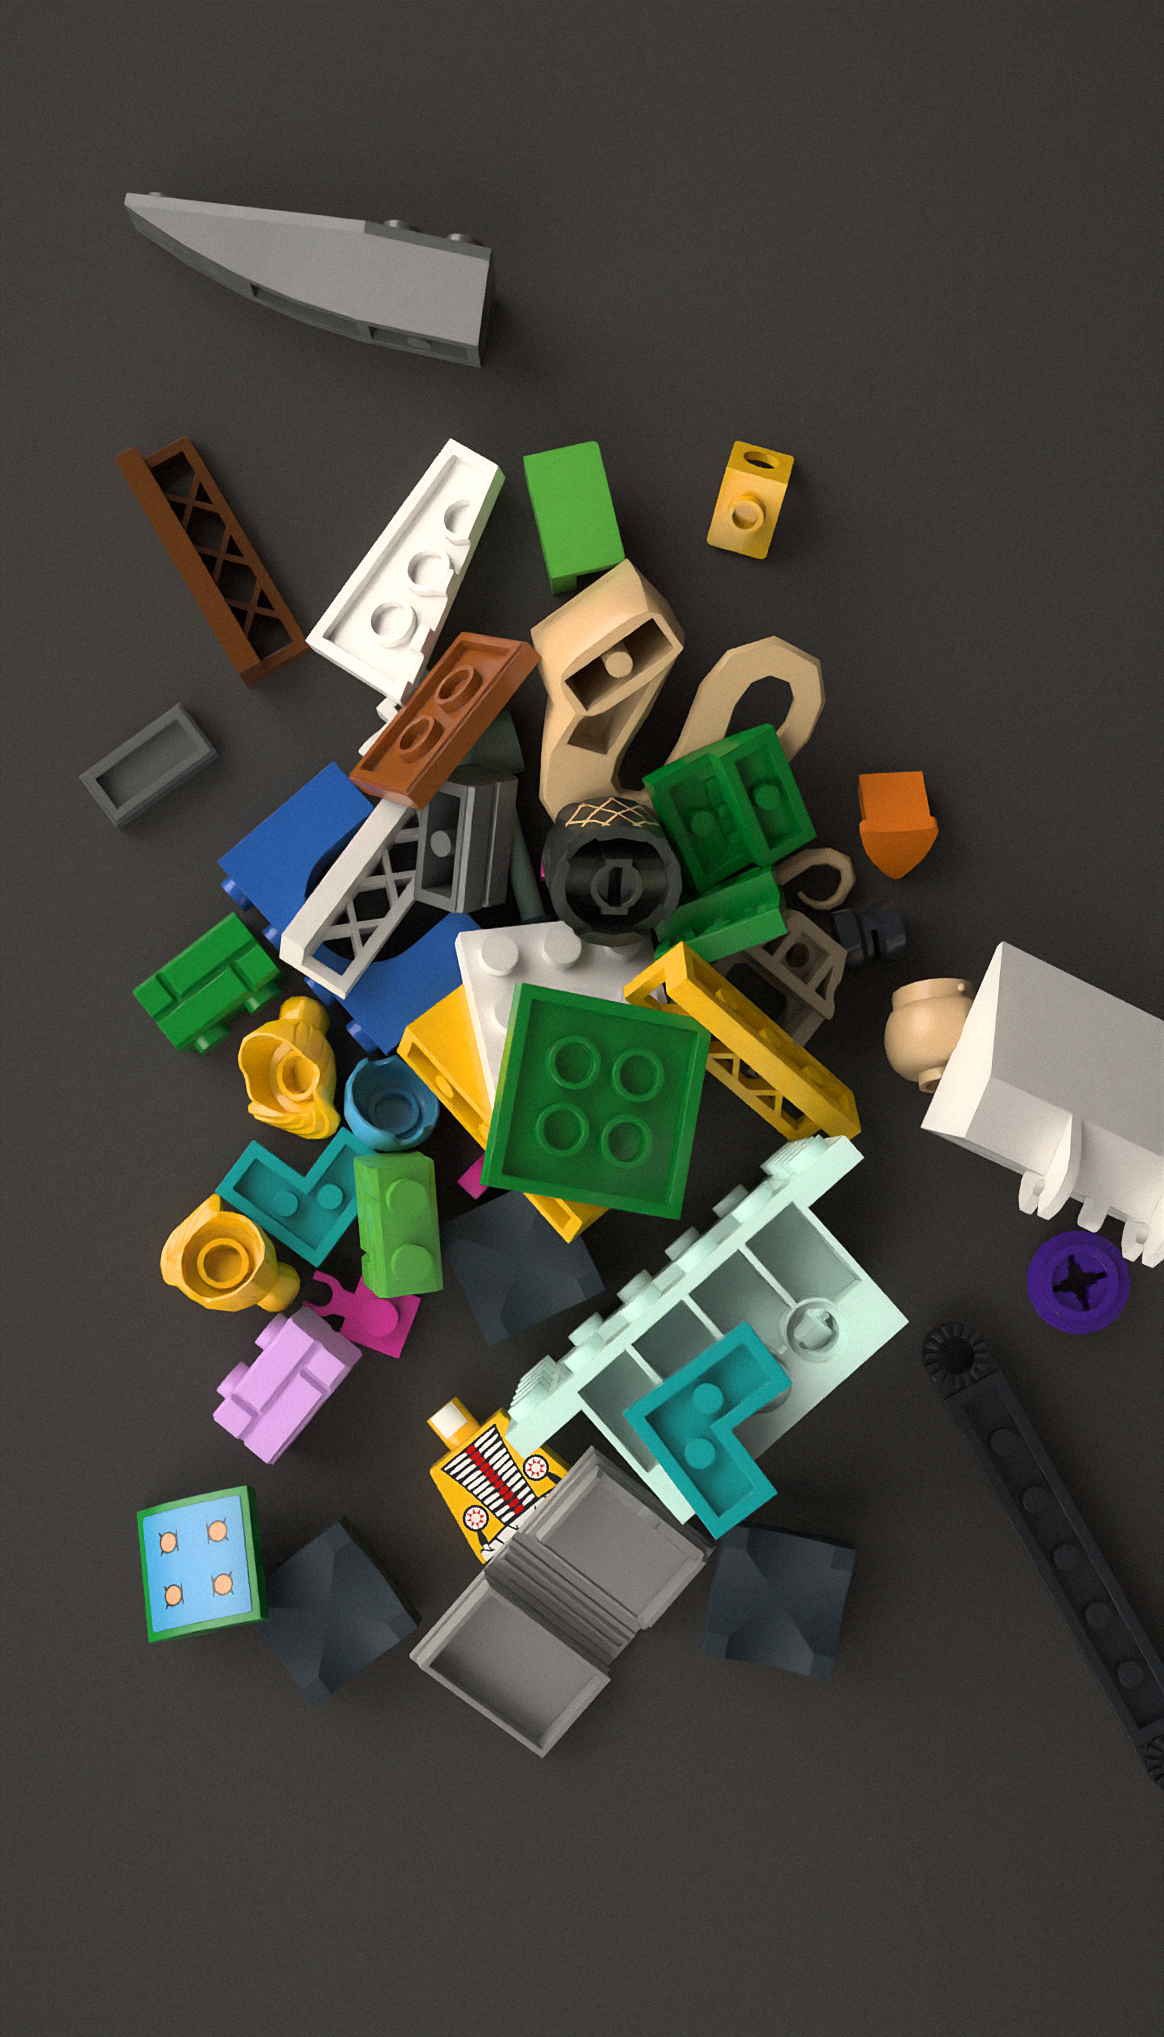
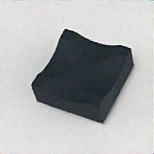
[439,1191,606,1347]
[250,1515,422,1709]
[700,1520,857,1681]

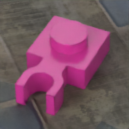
[301,1269,423,1359]

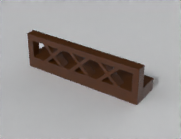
[113,434,313,687]

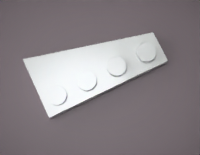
[305,438,506,707]

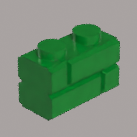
[132,912,287,1055]

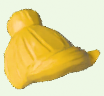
[238,996,341,1139]
[160,1193,301,1312]

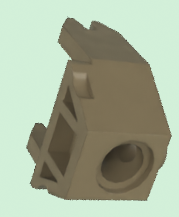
[667,908,848,1078]

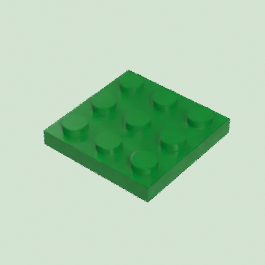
[480,983,711,1220]

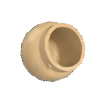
[884,978,976,1093]

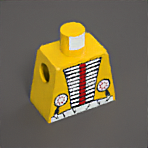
[427,1396,572,1564]

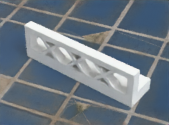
[279,799,421,999]

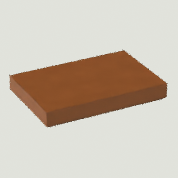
[348,632,541,811]

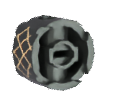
[542,796,682,948]

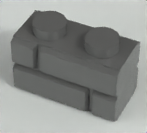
[413,764,518,914]

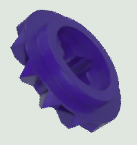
[1026,1231,1130,1334]

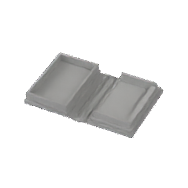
[409,1445,716,1758]

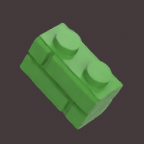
[353,1150,443,1298]

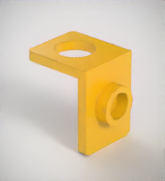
[707,441,794,559]

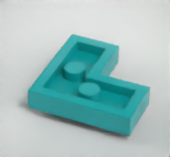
[215,1126,380,1268]
[622,1319,793,1540]

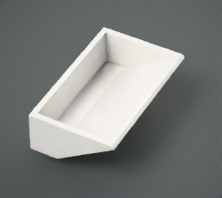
[920,941,1164,1268]

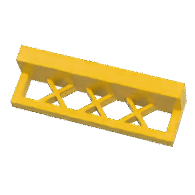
[623,941,861,1142]

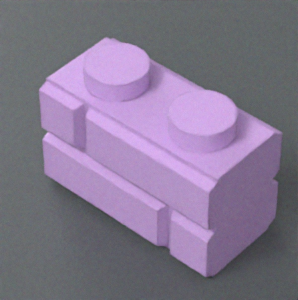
[213,1306,363,1465]

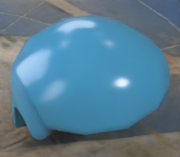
[344,1054,441,1152]

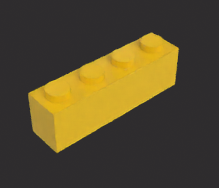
[397,984,610,1244]

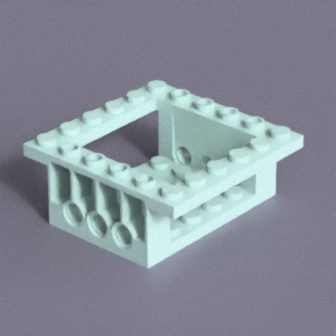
[505,1134,909,1525]

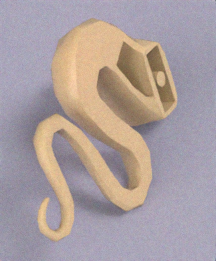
[531,559,856,911]

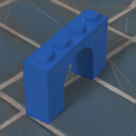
[217,761,482,1057]

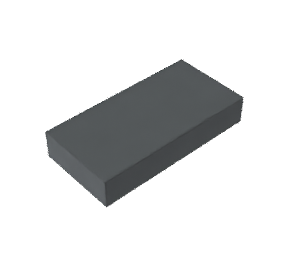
[79,702,220,830]

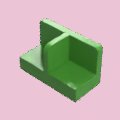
[523,441,625,594]

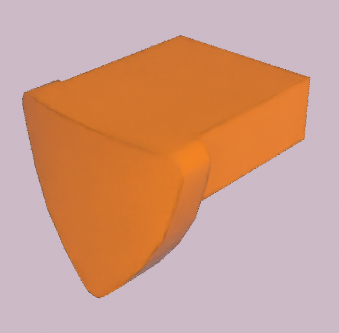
[858,771,939,879]

